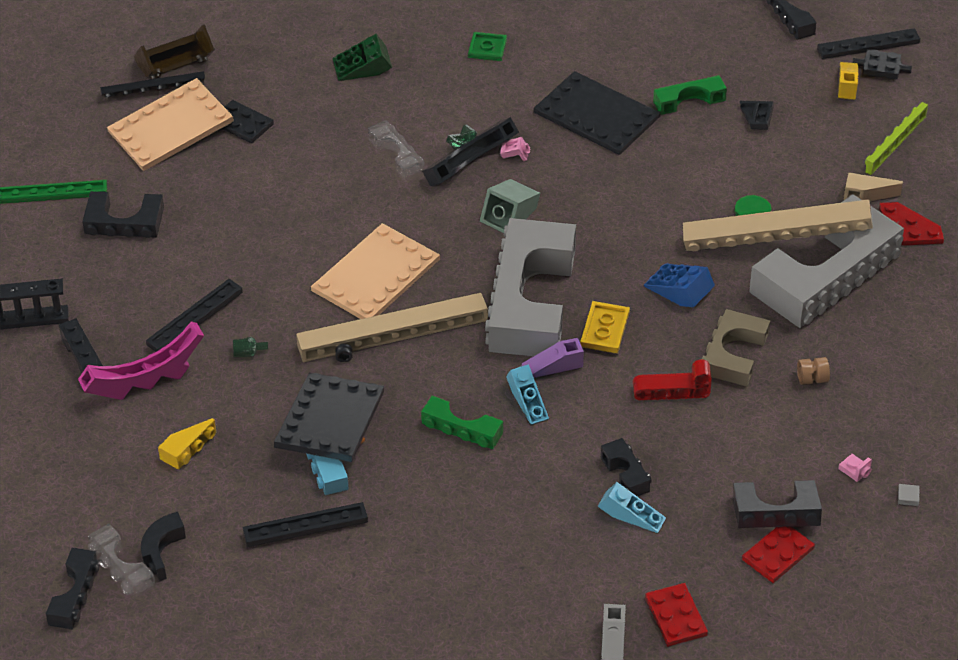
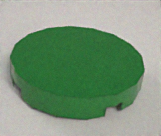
[735,195,772,216]

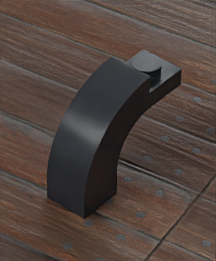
[141,511,186,581]

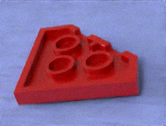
[879,202,944,245]

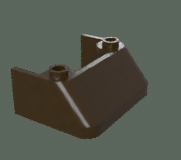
[134,24,215,79]

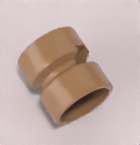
[797,357,830,385]

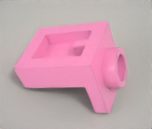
[500,137,530,161]
[838,454,872,482]

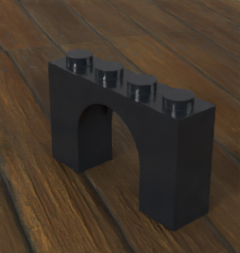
[82,191,164,238]
[733,480,822,528]

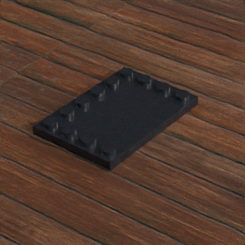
[533,71,660,155]
[274,372,384,462]

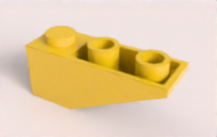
[838,62,858,100]
[158,418,216,470]

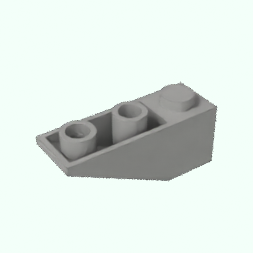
[601,604,626,660]

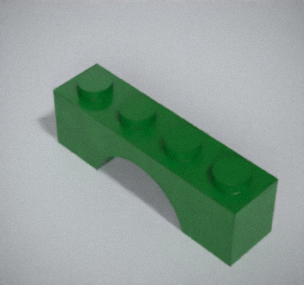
[653,75,727,115]
[421,396,503,449]

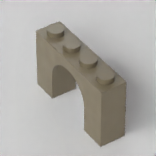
[702,309,770,386]

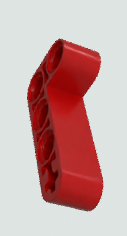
[633,359,712,400]

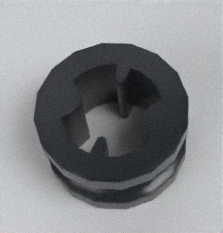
[335,344,353,362]

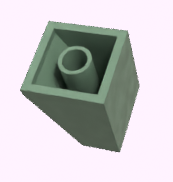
[480,179,540,233]

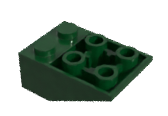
[332,34,392,81]

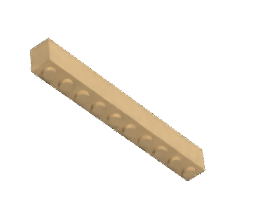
[683,199,873,251]
[296,293,488,362]

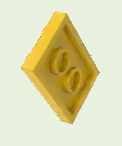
[580,301,630,354]

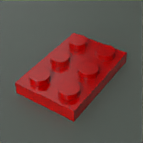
[742,527,815,583]
[645,583,708,647]

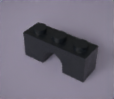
[600,438,652,497]

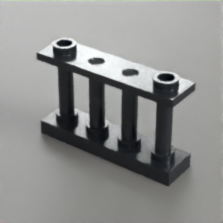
[0,278,69,330]

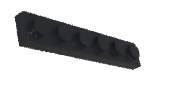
[817,28,921,59]
[100,71,205,98]
[146,279,243,352]
[243,502,368,548]

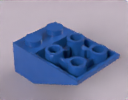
[644,263,715,307]

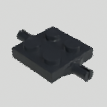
[853,50,912,79]

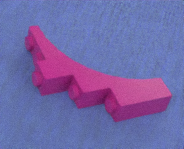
[78,322,204,400]

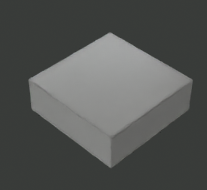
[898,484,919,506]

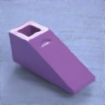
[522,338,584,378]

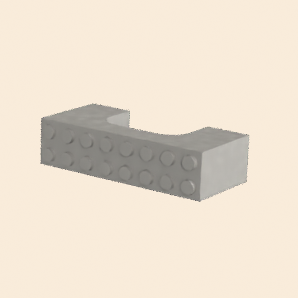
[749,194,904,328]
[485,218,576,356]

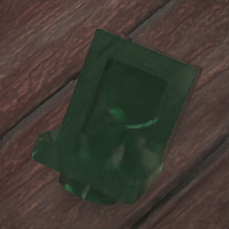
[446,124,477,149]

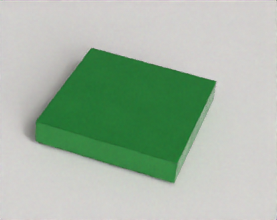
[468,32,507,61]

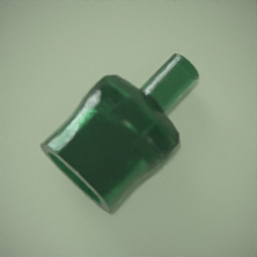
[233,337,268,357]

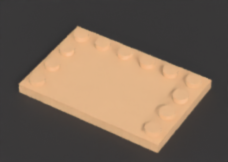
[107,78,234,171]
[311,223,440,319]

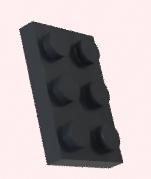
[221,100,274,144]

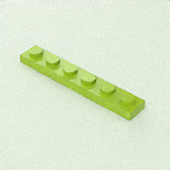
[865,102,928,175]

